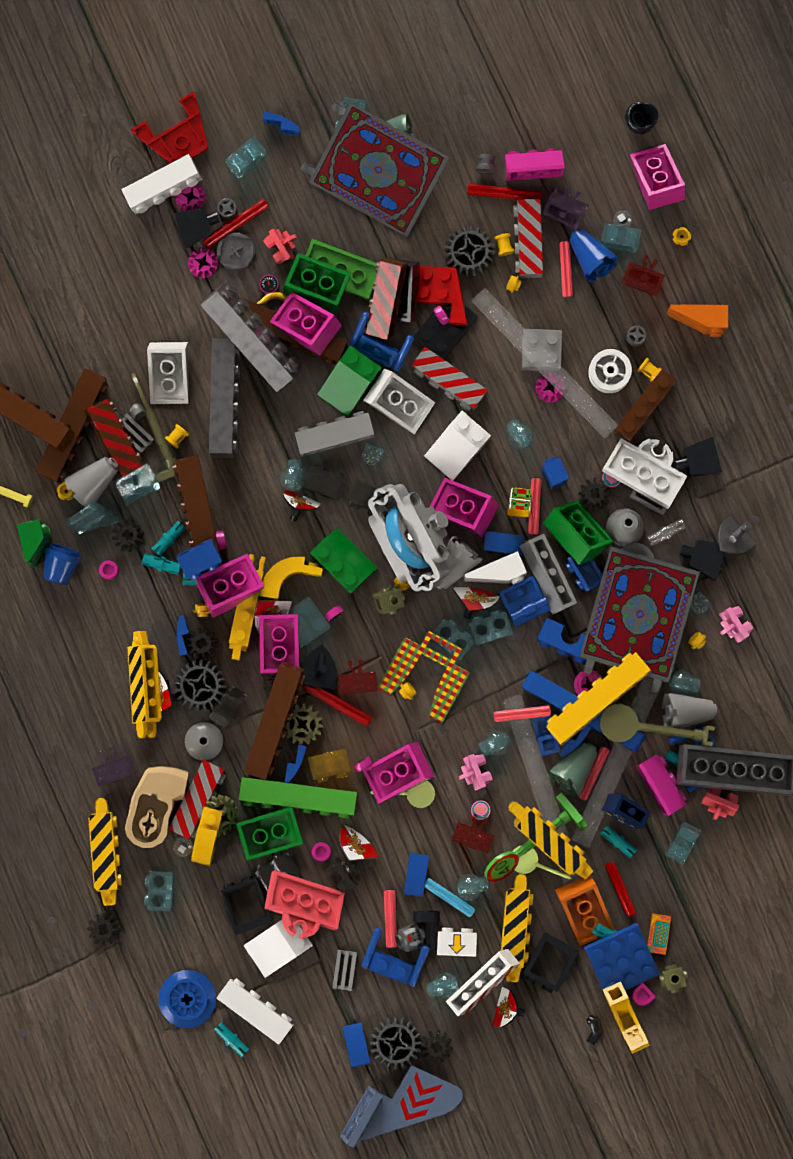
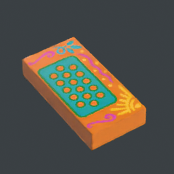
[647,913,671,955]

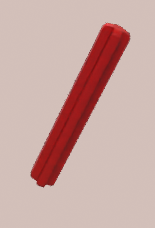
[467,184,542,202]
[203,199,269,248]
[303,685,372,727]

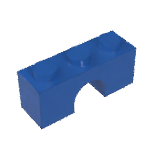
[537,618,587,665]

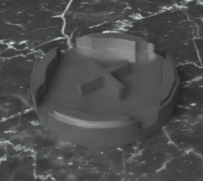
[217,233,255,271]

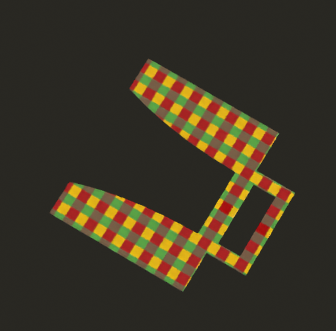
[378,631,470,723]

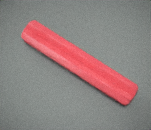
[559,241,573,298]
[528,478,542,535]
[494,706,551,722]
[577,747,610,801]
[384,890,397,948]

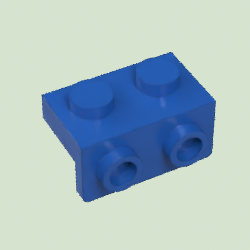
[565,557,603,593]

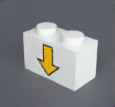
[437,928,477,957]

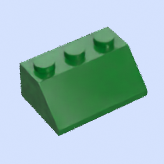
[283,253,351,315]
[543,500,614,565]
[17,519,52,568]
[310,528,378,595]

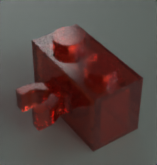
[621,255,665,297]
[337,660,378,696]
[451,814,494,854]

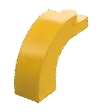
[259,557,323,600]
[191,807,223,866]
[603,982,650,1054]

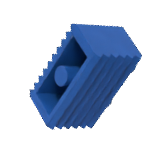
[541,456,569,490]

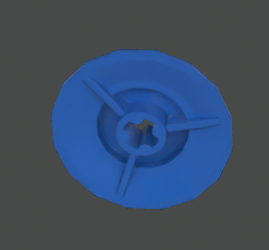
[159,970,216,1028]

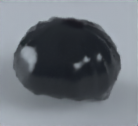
[625,102,659,134]

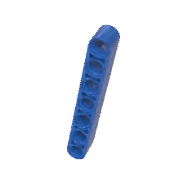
[521,671,646,753]

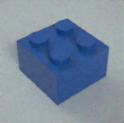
[177,538,222,580]

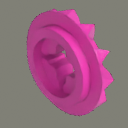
[176,184,206,211]
[188,248,218,278]
[535,372,566,403]
[574,670,603,695]

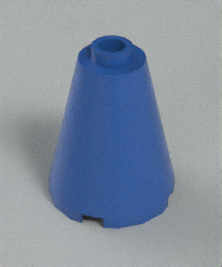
[569,229,619,282]

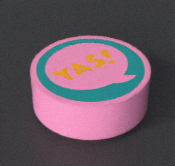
[602,473,620,488]
[471,800,490,820]

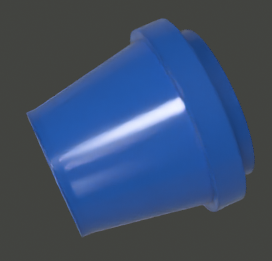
[43,544,82,585]

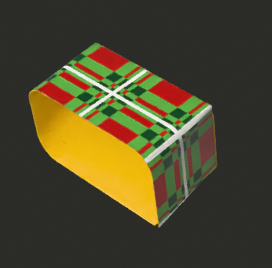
[506,488,531,517]

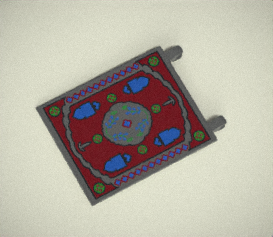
[301,102,450,237]
[580,547,700,693]

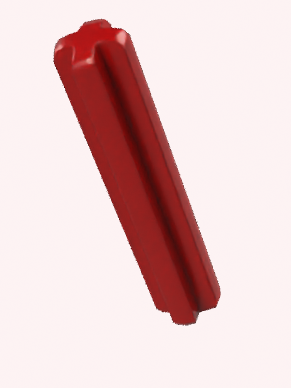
[605,862,636,917]

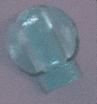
[505,419,534,450]
[279,459,306,491]
[668,670,701,696]
[478,729,511,757]
[456,874,489,900]
[427,972,459,999]

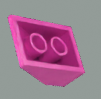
[630,144,685,210]
[270,292,342,356]
[430,478,500,538]
[195,554,264,618]
[259,614,300,674]
[362,742,435,804]

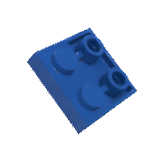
[499,576,550,627]

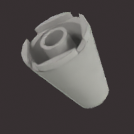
[65,457,118,508]
[606,508,644,546]
[432,536,482,590]
[662,693,717,729]

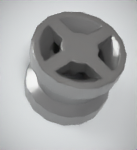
[475,154,495,173]
[217,198,237,220]
[626,325,646,347]

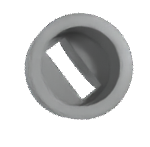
[130,404,146,420]

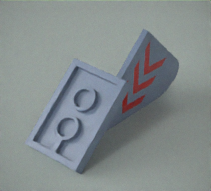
[340,1065,463,1148]

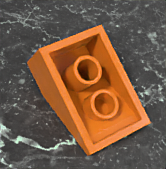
[667,304,728,337]
[555,875,614,946]

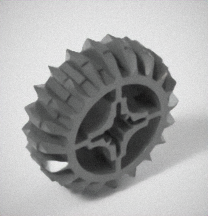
[444,226,495,277]
[174,660,226,712]
[369,1016,422,1070]

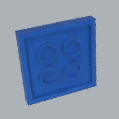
[584,923,660,991]

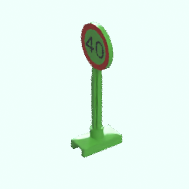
[484,793,588,882]

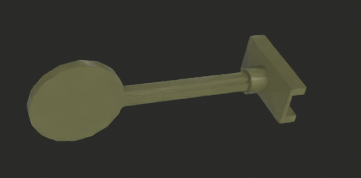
[131,372,176,483]
[600,704,715,747]

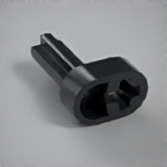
[413,910,440,951]

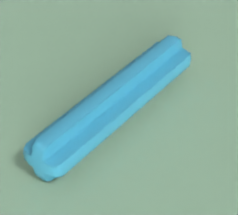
[424,878,475,917]

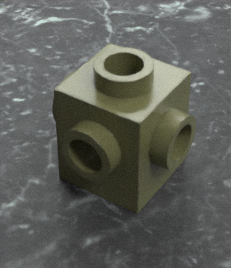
[373,585,405,614]
[659,964,689,993]

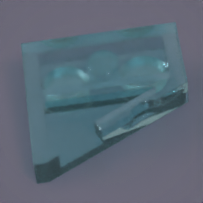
[66,502,119,534]
[293,596,331,649]

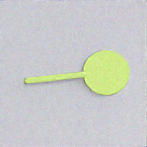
[370,781,435,808]
[513,845,572,879]

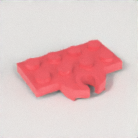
[264,870,345,939]

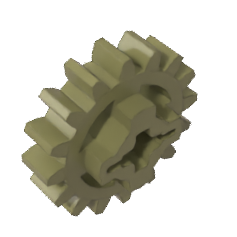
[285,704,323,745]
[199,794,238,837]

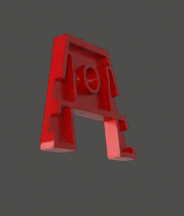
[131,91,208,164]
[397,266,468,326]

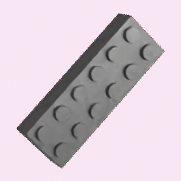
[201,281,301,392]
[209,338,240,458]
[676,744,793,796]

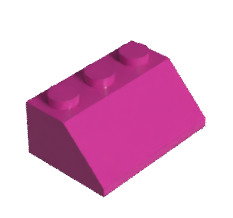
[504,148,565,181]
[636,754,687,816]

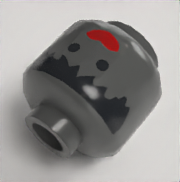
[395,924,426,952]

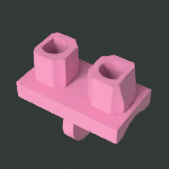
[719,606,754,643]
[458,754,493,791]

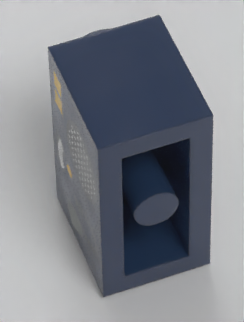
[602,794,651,829]

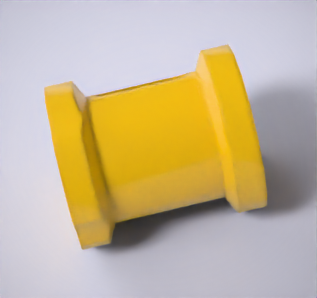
[494,233,515,256]
[637,358,662,382]
[164,424,189,449]

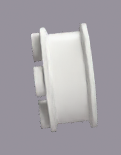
[588,349,632,393]

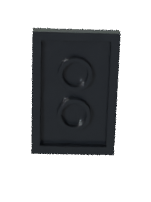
[414,305,478,360]

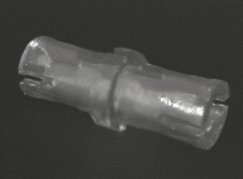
[646,518,686,547]

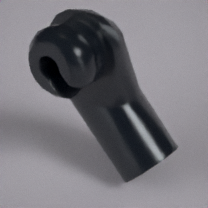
[586,1015,603,1045]

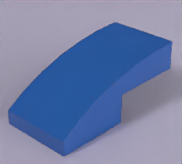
[263,112,300,136]
[484,531,524,556]
[177,615,190,657]
[531,715,561,756]
[559,725,591,757]
[285,745,307,783]
[404,853,429,897]
[343,1022,371,1068]

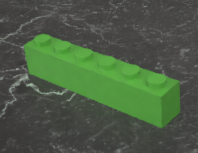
[239,777,357,819]

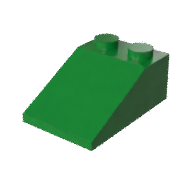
[317,346,381,417]
[236,807,303,861]

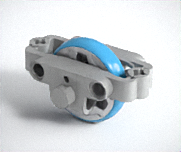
[368,484,449,591]

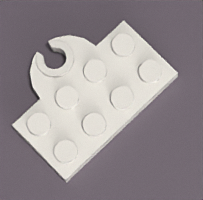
[602,438,687,509]

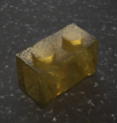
[308,748,351,783]

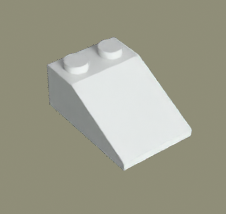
[147,342,189,404]
[363,369,435,434]
[424,411,491,480]
[464,551,527,585]
[243,920,313,978]

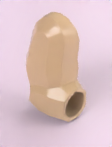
[125,766,189,848]

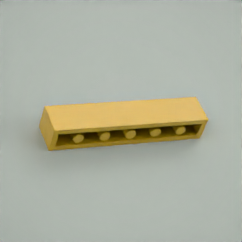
[546,652,651,746]

